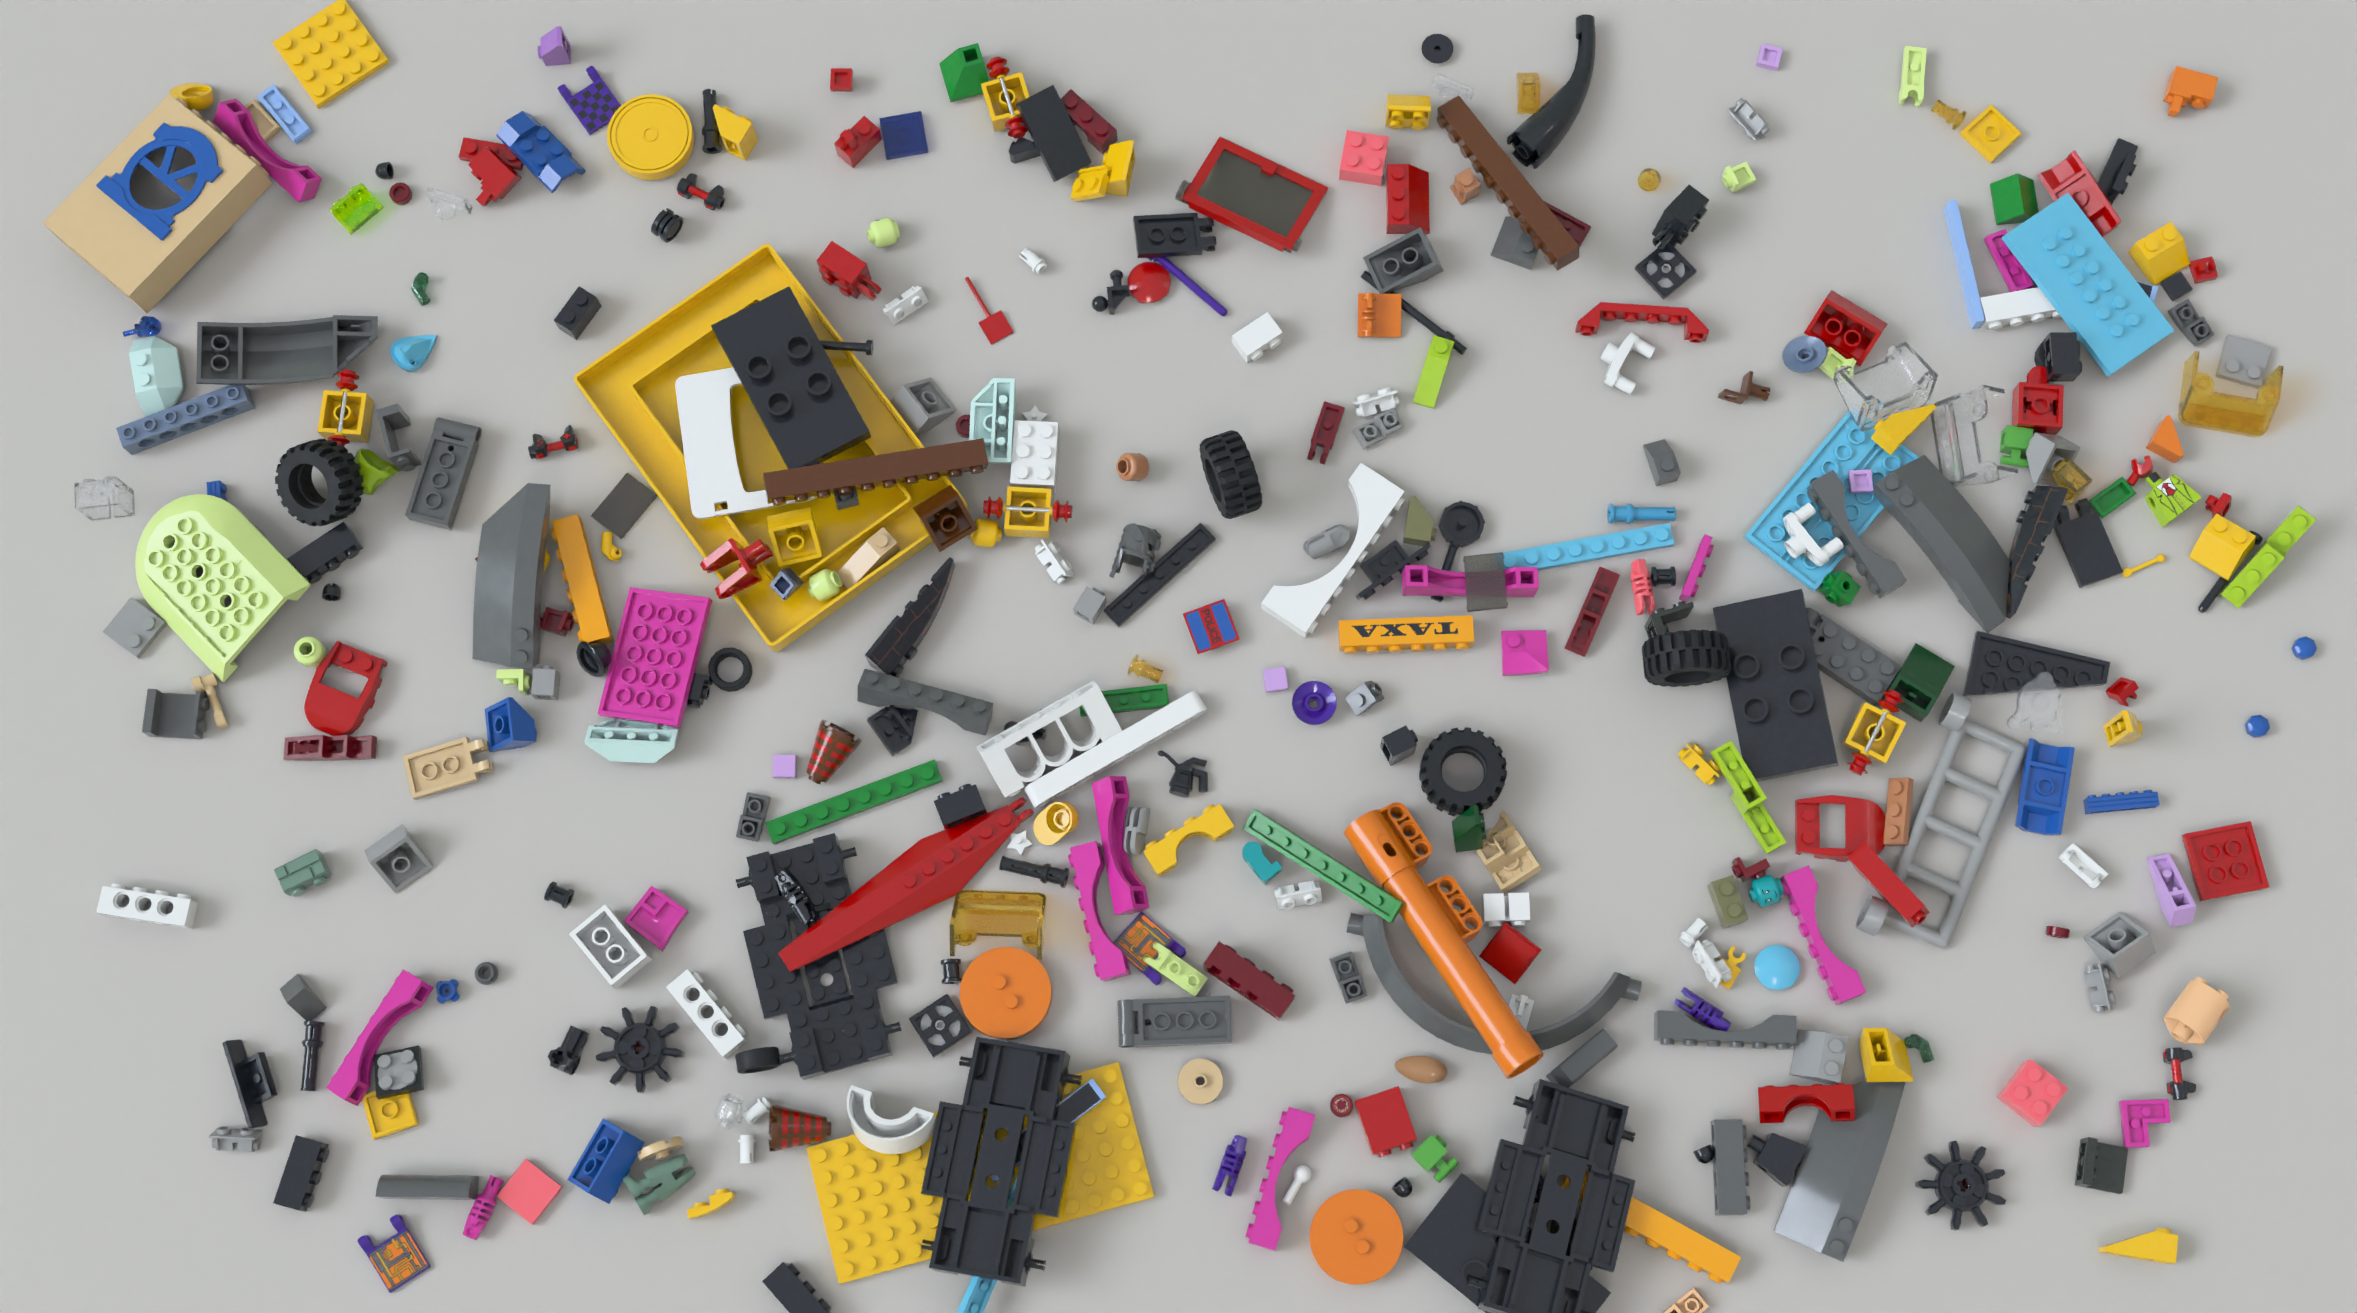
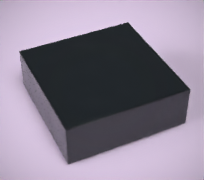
[2160,271,2193,302]

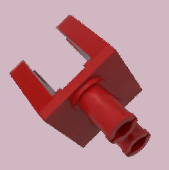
[700,538,774,599]

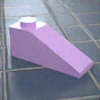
[2147,854,2196,927]

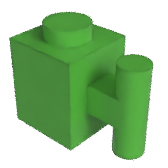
[1999,425,2033,468]
[1411,1134,1459,1183]

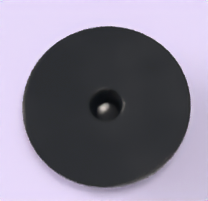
[1422,34,1453,64]

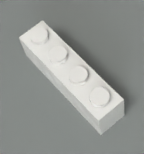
[1980,287,2061,330]

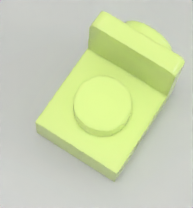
[496,669,532,695]

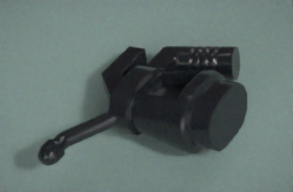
[1158,751,1208,798]

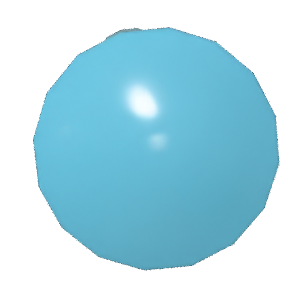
[1754,945,1800,990]

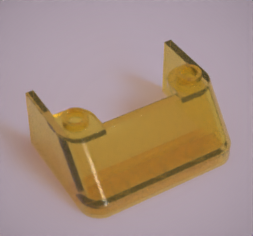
[2178,351,2284,437]
[950,890,1046,960]

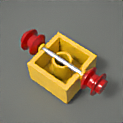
[981,57,1029,139]
[317,369,374,453]
[983,486,1073,539]
[1841,689,1906,776]

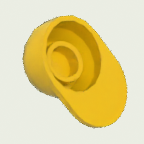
[169,83,214,111]
[1033,802,1079,845]

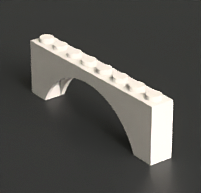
[1261,463,1405,637]

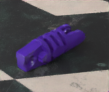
[1673,987,1731,1031]
[1212,1135,1247,1197]

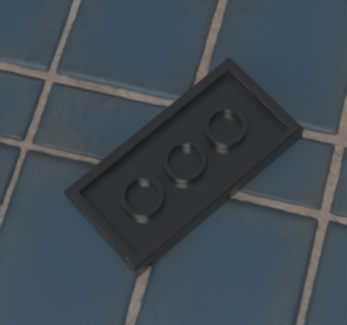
[1015,85,1092,182]

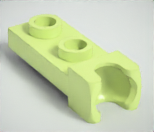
[1899,46,1927,107]
[1143,942,1208,997]

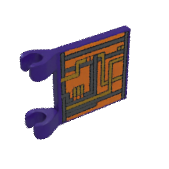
[1114,911,1186,985]
[358,1214,431,1293]

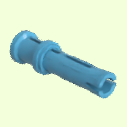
[1607,504,1676,524]

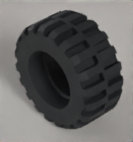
[1199,430,1262,519]
[275,439,364,527]
[1642,629,1731,687]
[1419,727,1507,816]

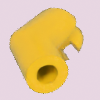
[601,532,622,561]

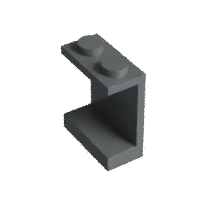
[376,404,421,471]
[142,689,210,739]

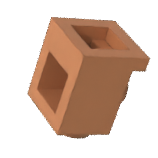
[1450,168,1481,205]

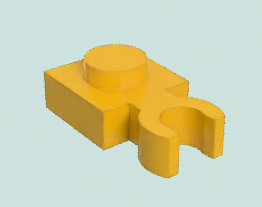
[1719,946,1746,990]

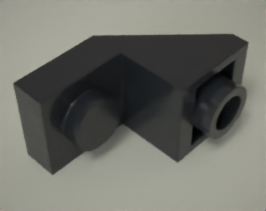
[1008,137,1041,164]

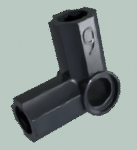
[548,1026,590,1075]

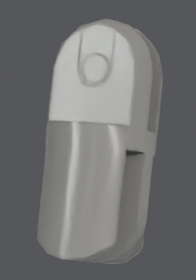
[1303,524,1351,559]
[1123,807,1150,855]

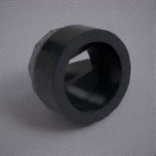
[375,162,394,180]
[322,583,341,601]
[1693,1145,1714,1164]
[1392,1177,1413,1198]

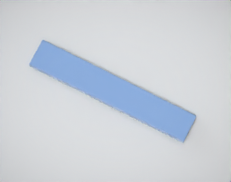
[1944,199,1985,329]

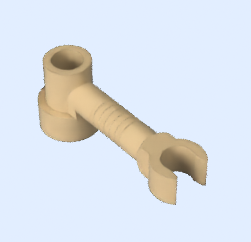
[191,673,229,729]

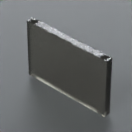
[591,473,657,539]
[1463,552,1508,612]

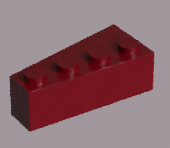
[1203,941,1295,1021]

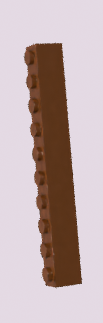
[1436,95,1579,271]
[763,438,988,506]

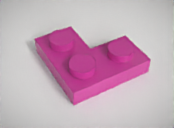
[2119,1099,2171,1148]

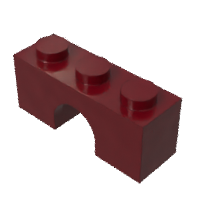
[1061,89,1118,154]

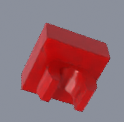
[830,68,853,92]
[2189,256,2218,284]
[2205,492,2232,519]
[2105,677,2139,707]

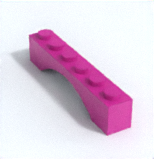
[213,98,322,203]
[1401,565,1539,597]
[1092,776,1149,915]
[1068,841,1131,982]
[1780,865,1866,1005]
[326,969,434,1106]
[1245,1107,1315,1251]

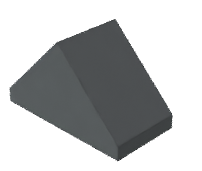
[280,974,327,1021]

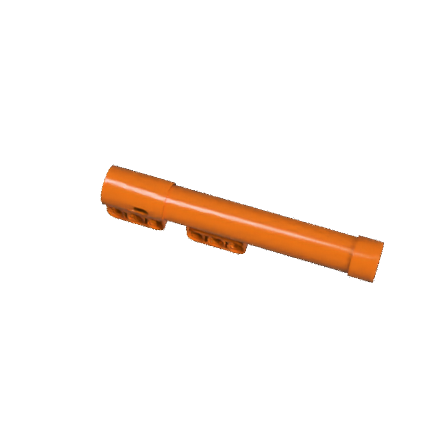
[1344,802,1544,1079]

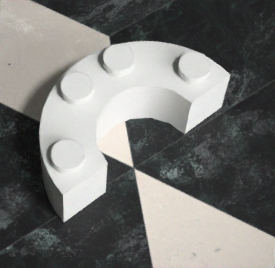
[847,1085,936,1154]

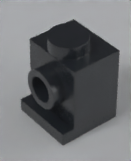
[687,673,713,708]

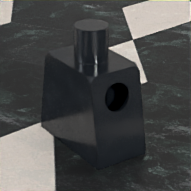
[1747,1133,1808,1187]

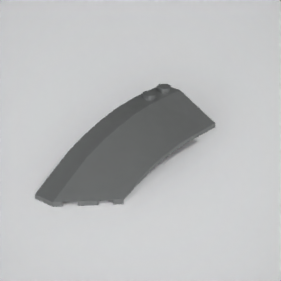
[196,315,378,385]
[1873,455,2010,634]
[472,483,551,668]
[1774,1081,1906,1262]

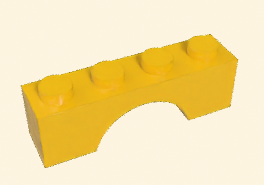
[1143,804,1234,878]

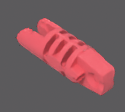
[1630,559,1656,615]

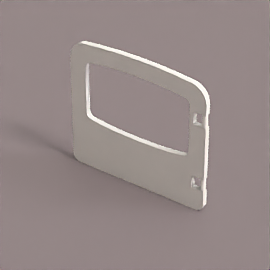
[675,367,822,519]

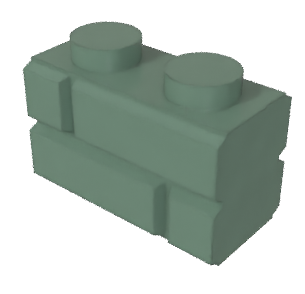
[274,849,332,897]

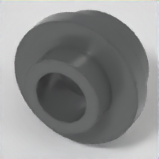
[475,962,498,985]

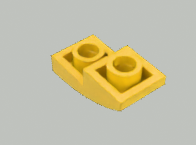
[687,1188,736,1219]

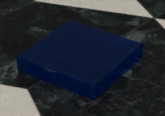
[879,111,929,160]

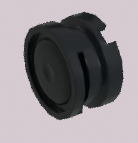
[651,208,683,243]

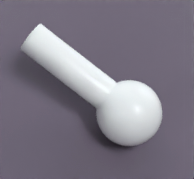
[1282,1165,1312,1206]

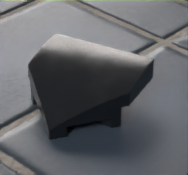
[867,705,918,756]

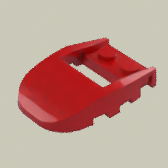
[304,641,387,736]
[1795,795,1886,862]

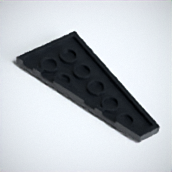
[1963,631,2110,696]

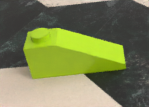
[1413,335,1455,409]

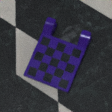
[558,66,621,135]

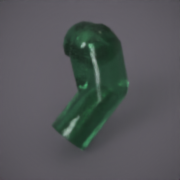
[411,272,430,306]
[1904,1034,1934,1063]

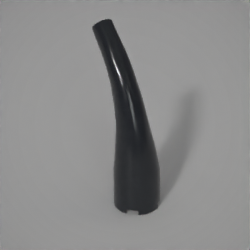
[1507,14,1596,169]

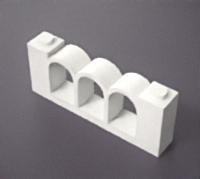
[976,681,1122,797]

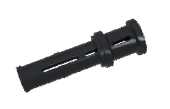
[701,89,722,154]
[999,856,1069,888]
[300,1021,325,1091]

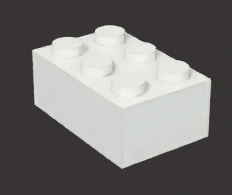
[1010,420,1059,493]
[569,905,652,989]

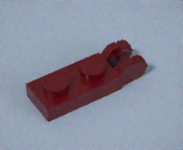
[1307,401,1345,465]

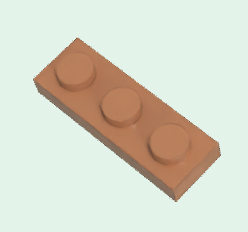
[1883,777,1914,846]

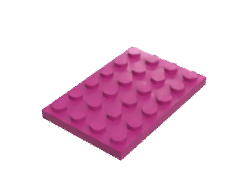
[597,587,712,728]

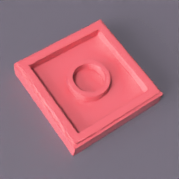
[497,1159,563,1225]

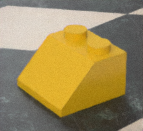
[1103,140,1136,197]
[2128,222,2190,286]
[767,506,822,567]
[2189,514,2256,581]

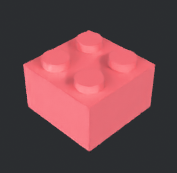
[1339,130,1389,186]
[1996,1059,2069,1127]

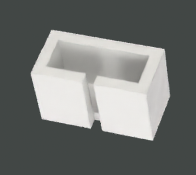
[1232,312,1283,363]
[1481,892,1530,928]

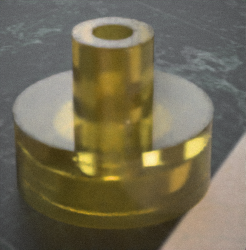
[1638,168,1661,191]

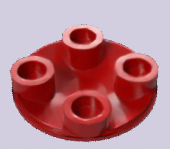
[1128,262,1171,304]

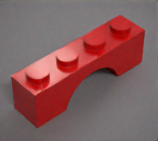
[1758,1083,1855,1123]

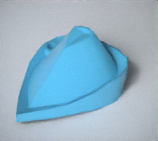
[389,335,437,372]

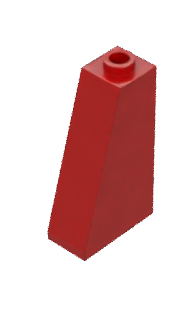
[1847,842,1930,928]

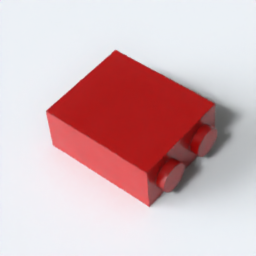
[1354,1086,1417,1158]

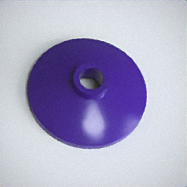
[1292,681,1337,725]

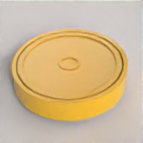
[607,94,695,180]

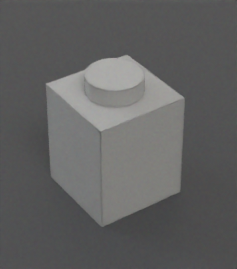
[1073,587,1107,625]
[531,665,560,700]

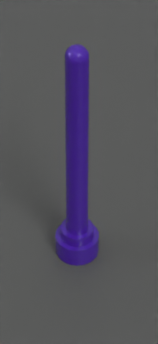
[1148,257,1227,316]

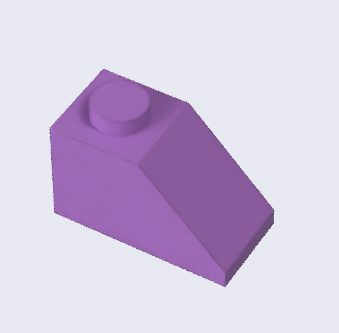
[538,26,571,66]

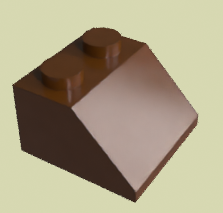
[913,485,977,552]

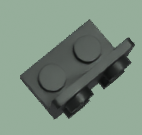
[1644,601,1694,638]
[2075,1137,2128,1194]

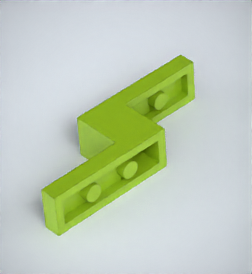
[2221,505,2316,608]
[1711,740,1787,855]

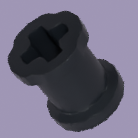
[1651,566,1676,587]
[544,881,574,909]
[941,959,962,984]

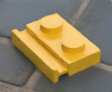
[1070,165,1112,202]

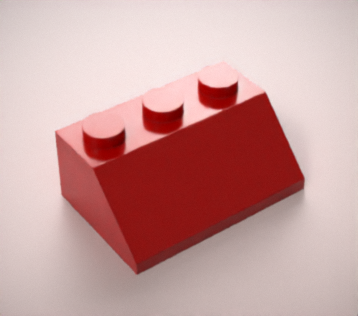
[1386,164,1430,234]
[1804,290,1888,367]

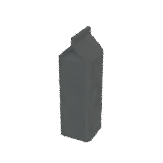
[1546,1029,1618,1088]

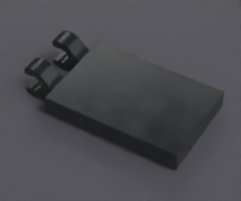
[1133,213,1217,258]
[2054,498,2123,588]

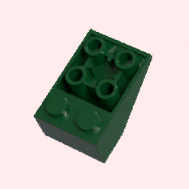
[1882,643,1955,722]

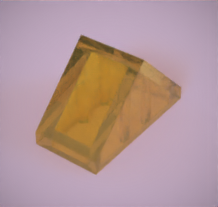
[1516,73,1541,114]
[2052,458,2093,505]

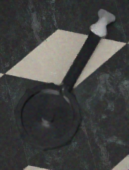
[1430,501,1485,602]

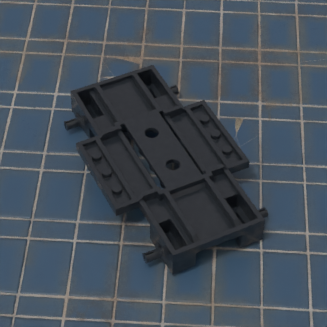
[736,833,902,1080]
[921,1037,1082,1287]
[1467,1079,1635,1313]

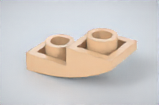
[1663,1287,1709,1313]

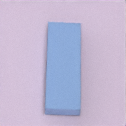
[257,85,313,144]

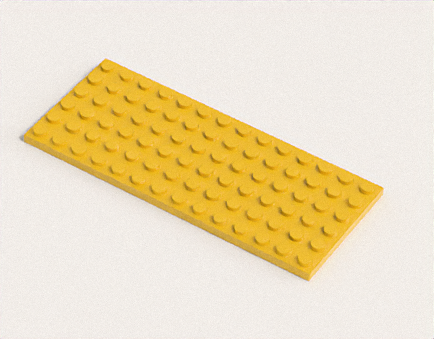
[806,1062,1154,1284]

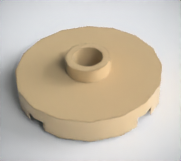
[1177,1058,1223,1105]
[637,1136,684,1161]

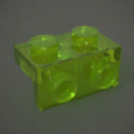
[329,183,384,235]

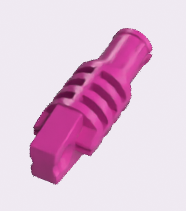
[463,1175,504,1240]

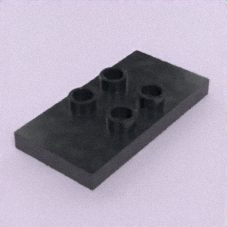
[711,287,871,469]
[1713,589,1839,782]
[1404,1173,1611,1313]

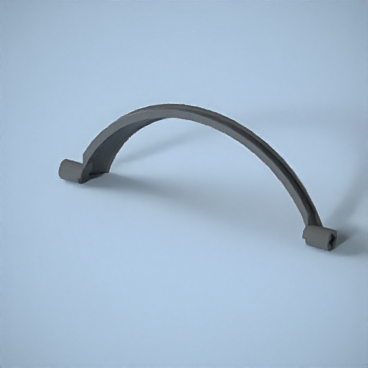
[1346,913,1642,1054]

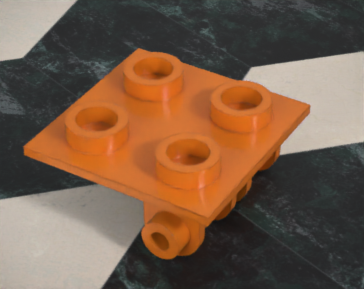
[1357,293,1402,337]

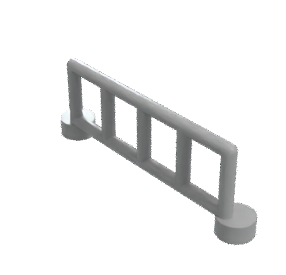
[1856,692,2026,949]

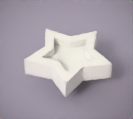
[1022,405,1048,421]
[1007,830,1033,856]

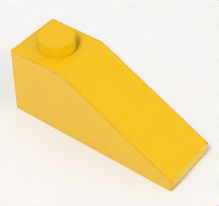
[1871,404,1936,455]
[2103,710,2143,747]
[2098,1228,2178,1264]

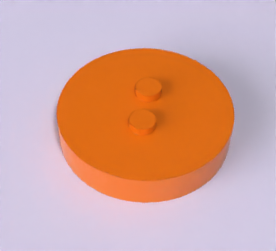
[960,947,1052,1040]
[1309,1189,1403,1285]

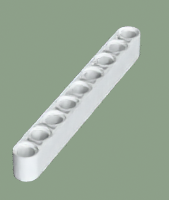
[1024,690,1208,809]

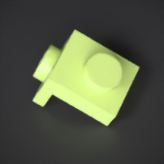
[1722,162,1756,193]
[1819,347,1856,380]

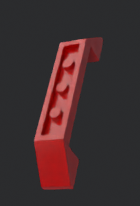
[1575,302,1709,343]

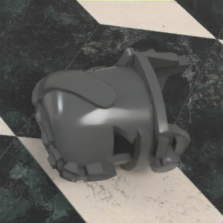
[1109,523,1161,578]

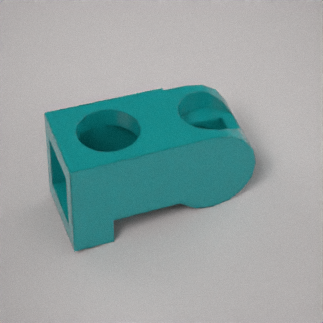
[1242,842,1282,885]

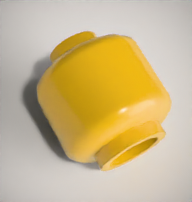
[969,518,1002,548]

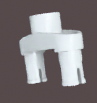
[1600,332,1656,395]
[1783,503,1844,566]

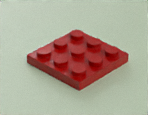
[2182,821,2269,902]

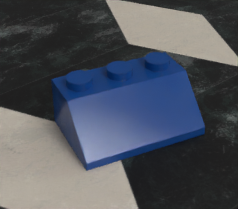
[567,1119,645,1204]

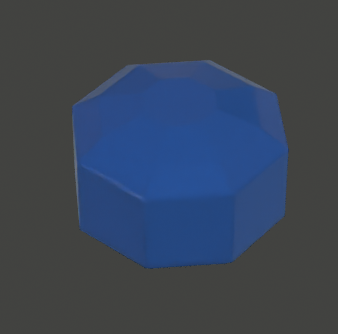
[2292,636,2317,660]
[2245,715,2270,738]

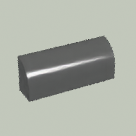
[376,1175,479,1200]

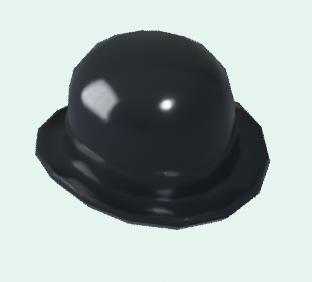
[576,641,612,677]

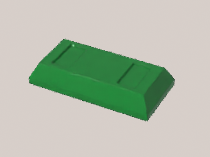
[2088,477,2137,519]

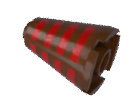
[806,719,862,784]
[769,1105,831,1152]

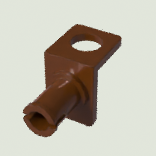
[1718,371,1770,405]

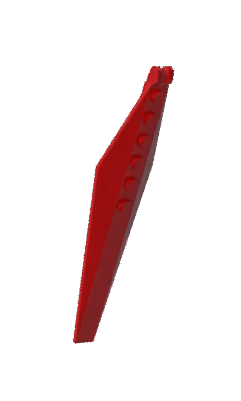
[778,797,1034,972]

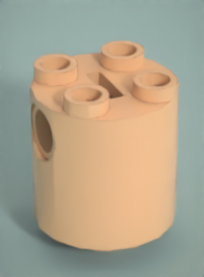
[2163,977,2230,1045]

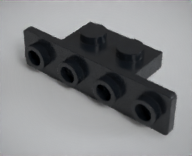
[2098,138,2138,205]
[1356,540,1431,600]
[223,1039,278,1128]

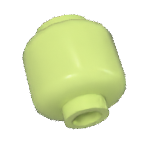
[867,217,900,248]
[807,569,842,601]
[294,637,327,668]

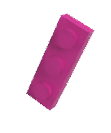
[1984,229,2034,292]
[1679,534,1714,603]

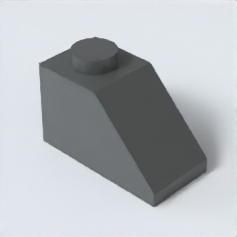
[1643,439,1681,486]

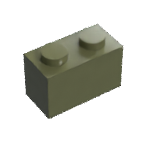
[1707,875,1748,929]

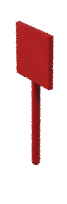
[965,277,1014,345]

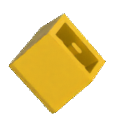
[1385,94,1431,130]
[713,104,758,161]
[1858,1028,1914,1082]

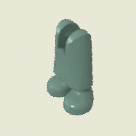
[622,1154,696,1215]

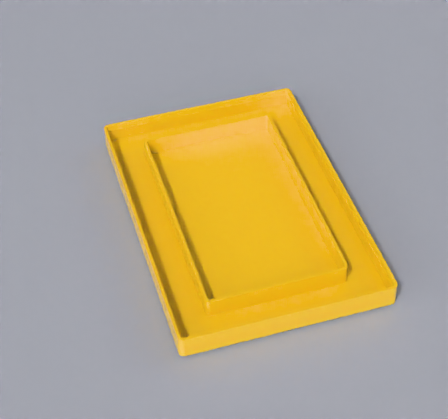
[574,244,969,652]

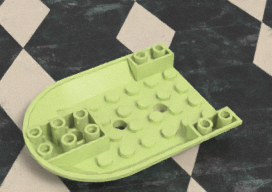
[135,494,311,682]

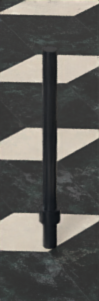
[1361,271,1467,355]

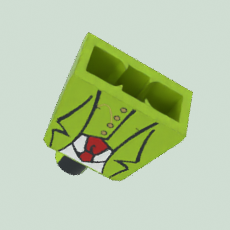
[2145,471,2202,528]

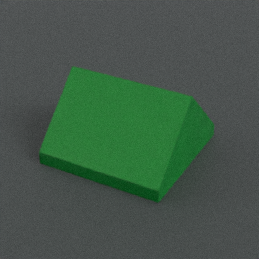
[1990,173,2039,225]

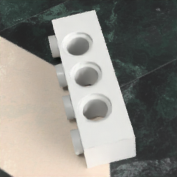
[96,884,198,929]
[666,969,748,1059]

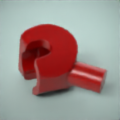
[2127,455,2153,486]

